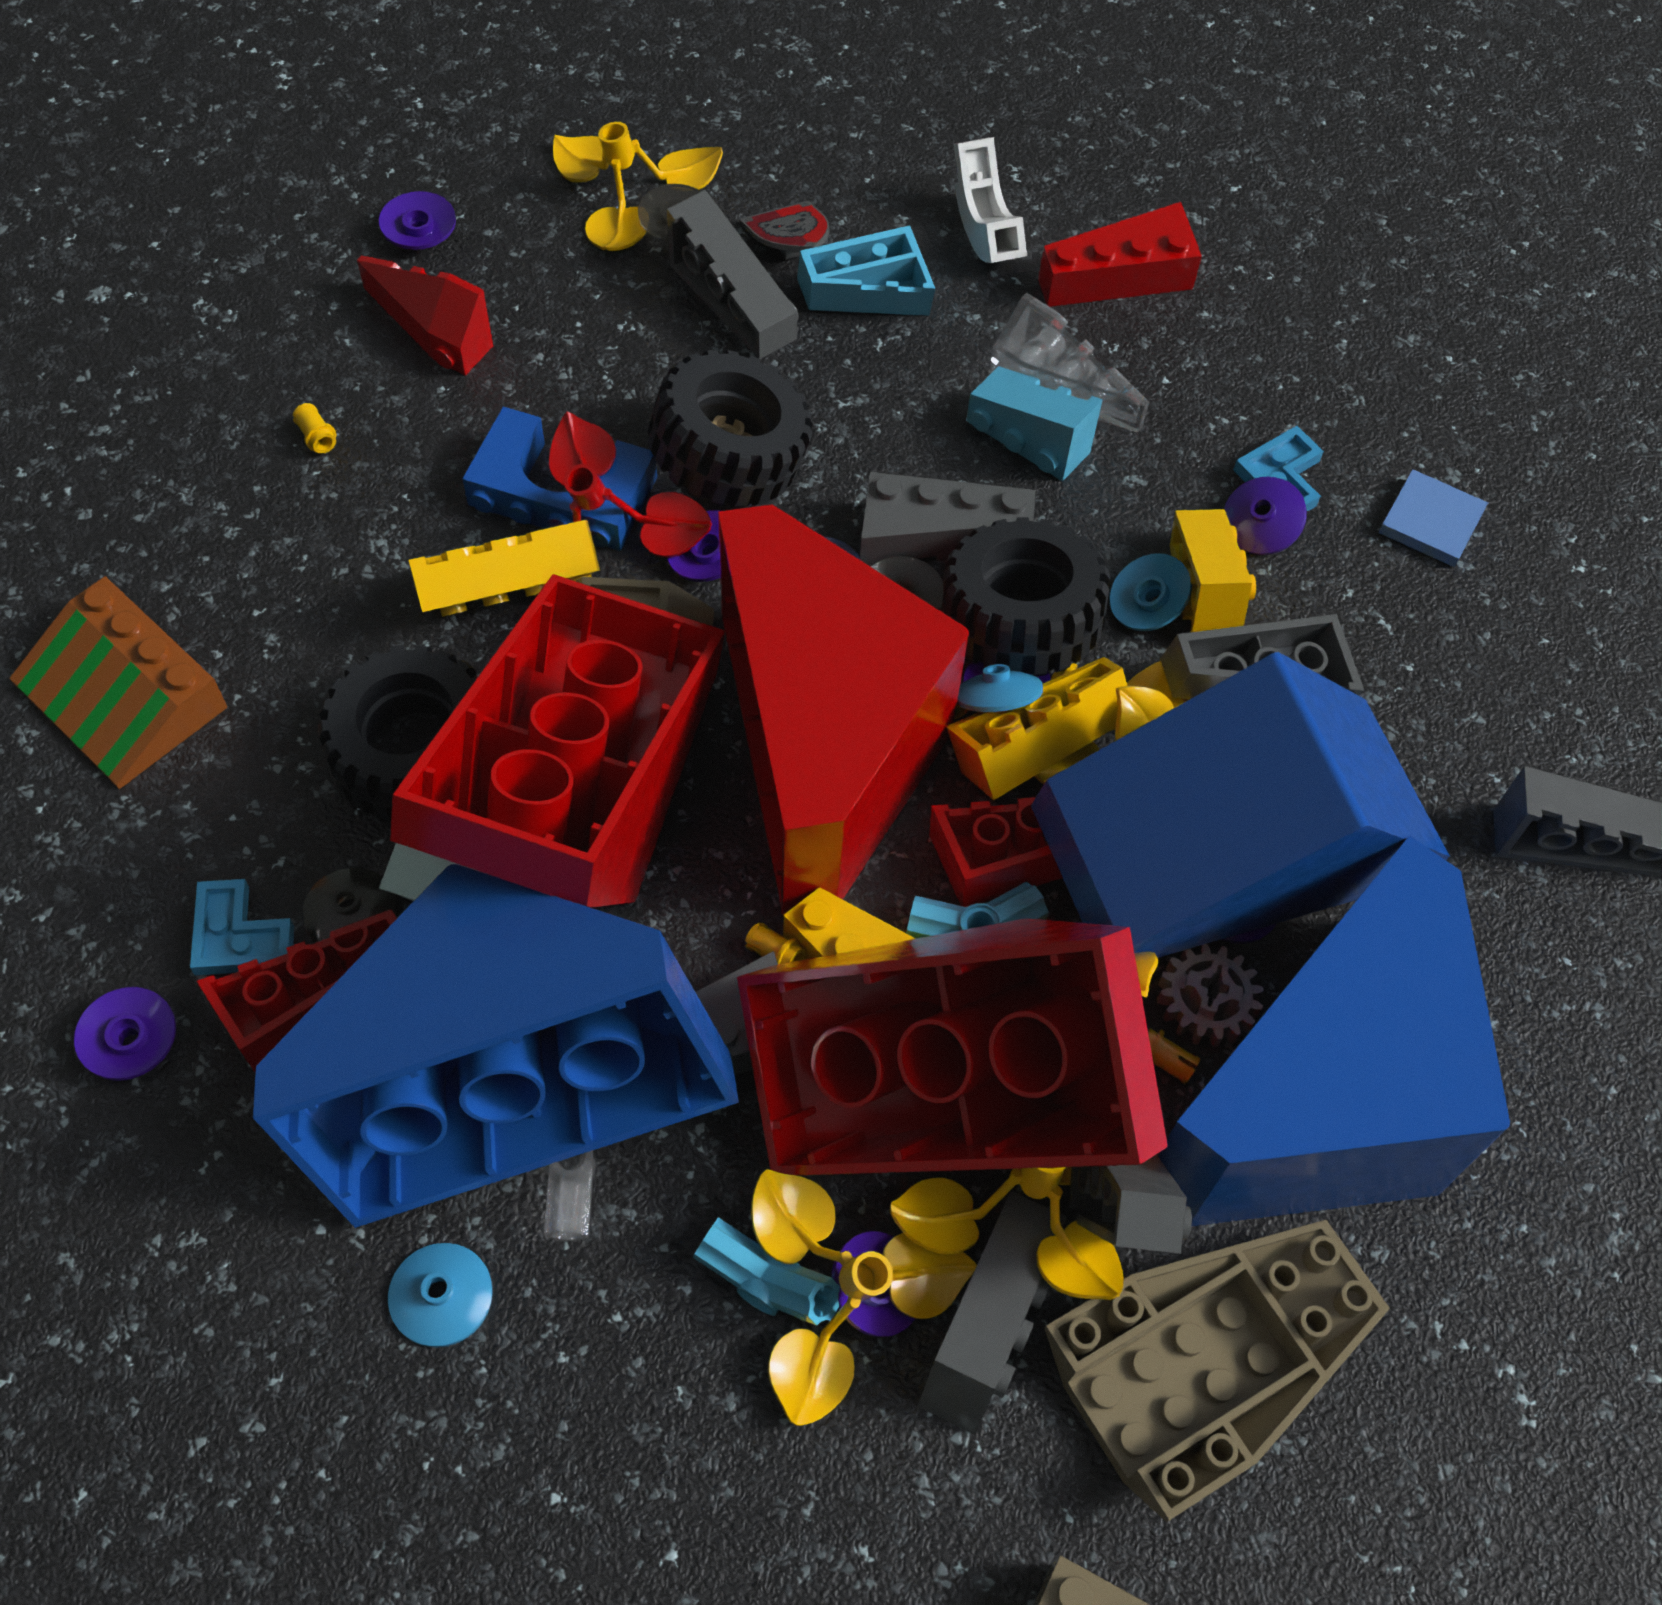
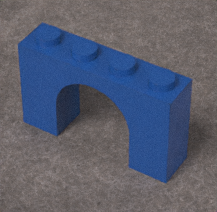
[462,406,657,551]

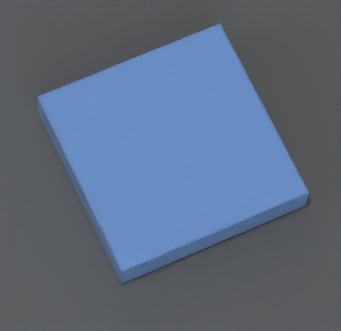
[1379,469,1488,567]

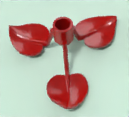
[523,412,712,596]

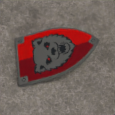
[740,200,830,260]

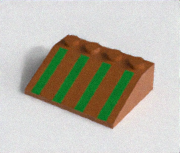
[9,576,228,789]

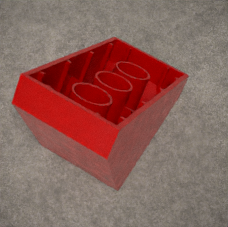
[718,504,969,917]
[390,574,725,908]
[737,919,1168,1175]

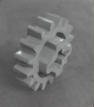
[1157,944,1264,1048]

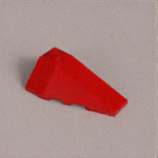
[357,255,493,376]

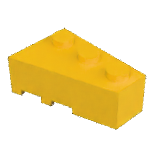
[1170,509,1256,632]
[783,887,916,959]

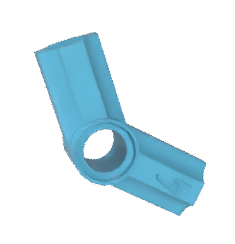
[906,881,1049,939]
[693,1217,840,1325]

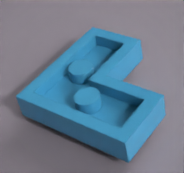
[1233,426,1324,511]
[190,879,294,976]

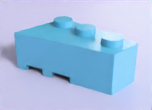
[797,225,935,316]
[966,366,1103,482]

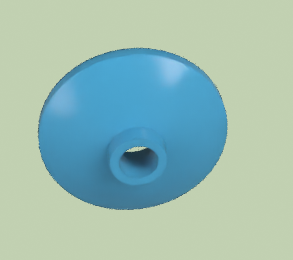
[1110,554,1192,631]
[957,664,1043,712]
[388,1243,493,1348]

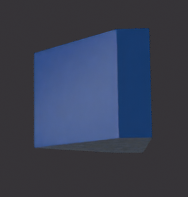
[1031,652,1450,958]
[1158,836,1510,1226]
[253,864,739,1228]

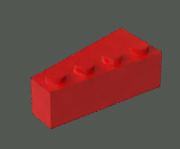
[1038,202,1202,307]
[929,797,1063,907]
[196,910,397,1074]

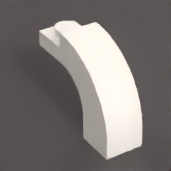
[953,137,1027,263]

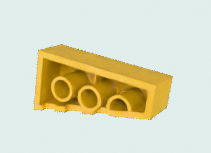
[409,520,600,617]
[946,657,1128,800]

